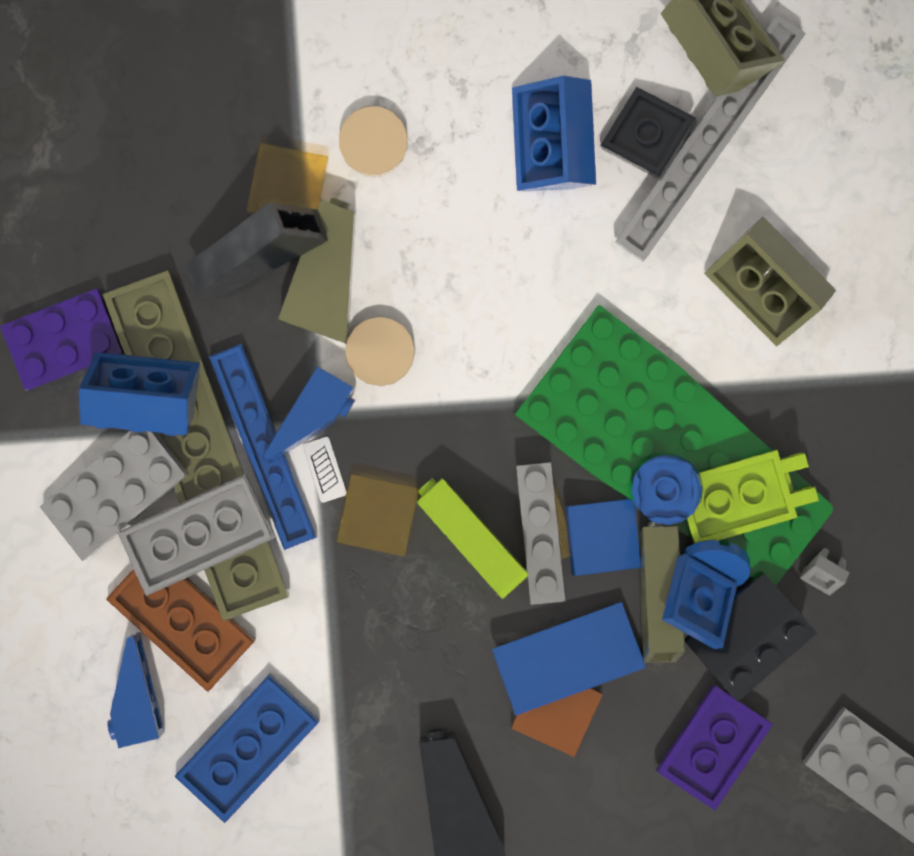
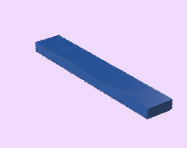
[209,344,317,550]

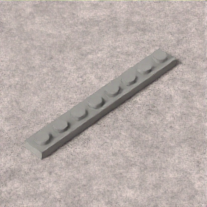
[615,13,806,262]

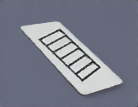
[303,437,347,503]

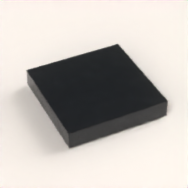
[600,87,697,180]

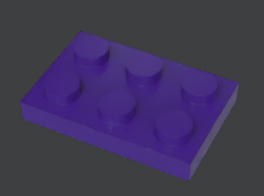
[0,288,124,391]
[656,684,773,810]

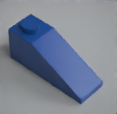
[263,366,355,464]
[107,632,165,748]

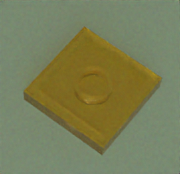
[247,143,329,214]
[337,474,419,557]

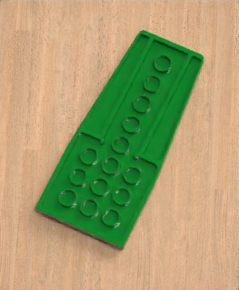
[514,305,833,586]

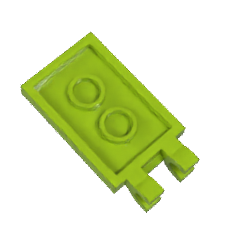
[687,450,819,544]

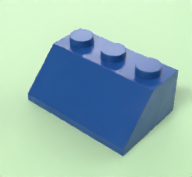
[512,75,596,192]
[79,352,200,436]

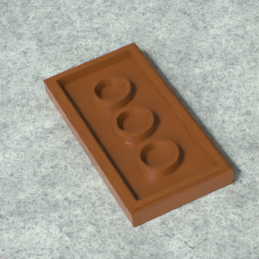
[106,569,256,692]

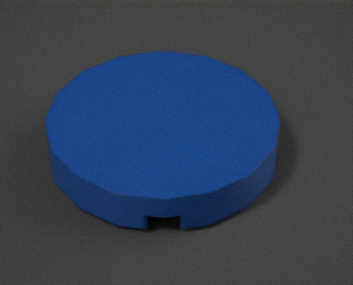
[632,454,703,525]
[683,540,751,586]

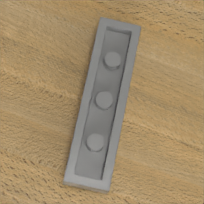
[516,462,565,605]

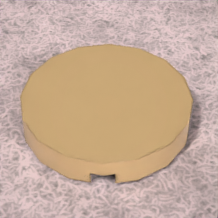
[339,106,408,176]
[345,317,415,386]

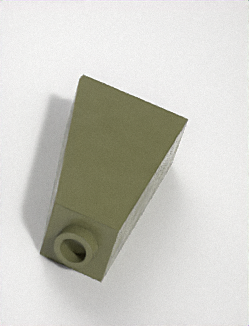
[278,198,356,344]
[639,522,685,663]

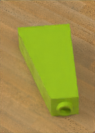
[417,477,529,599]

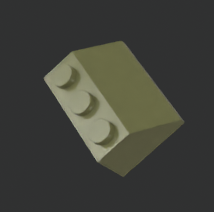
[660,0,785,97]
[704,216,836,347]

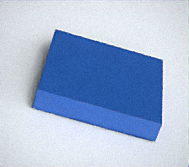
[565,499,641,576]
[662,554,737,649]

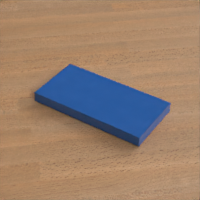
[491,602,646,716]
[174,674,320,823]

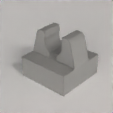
[800,548,850,596]

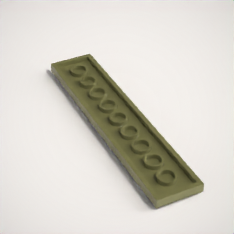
[103,270,290,621]

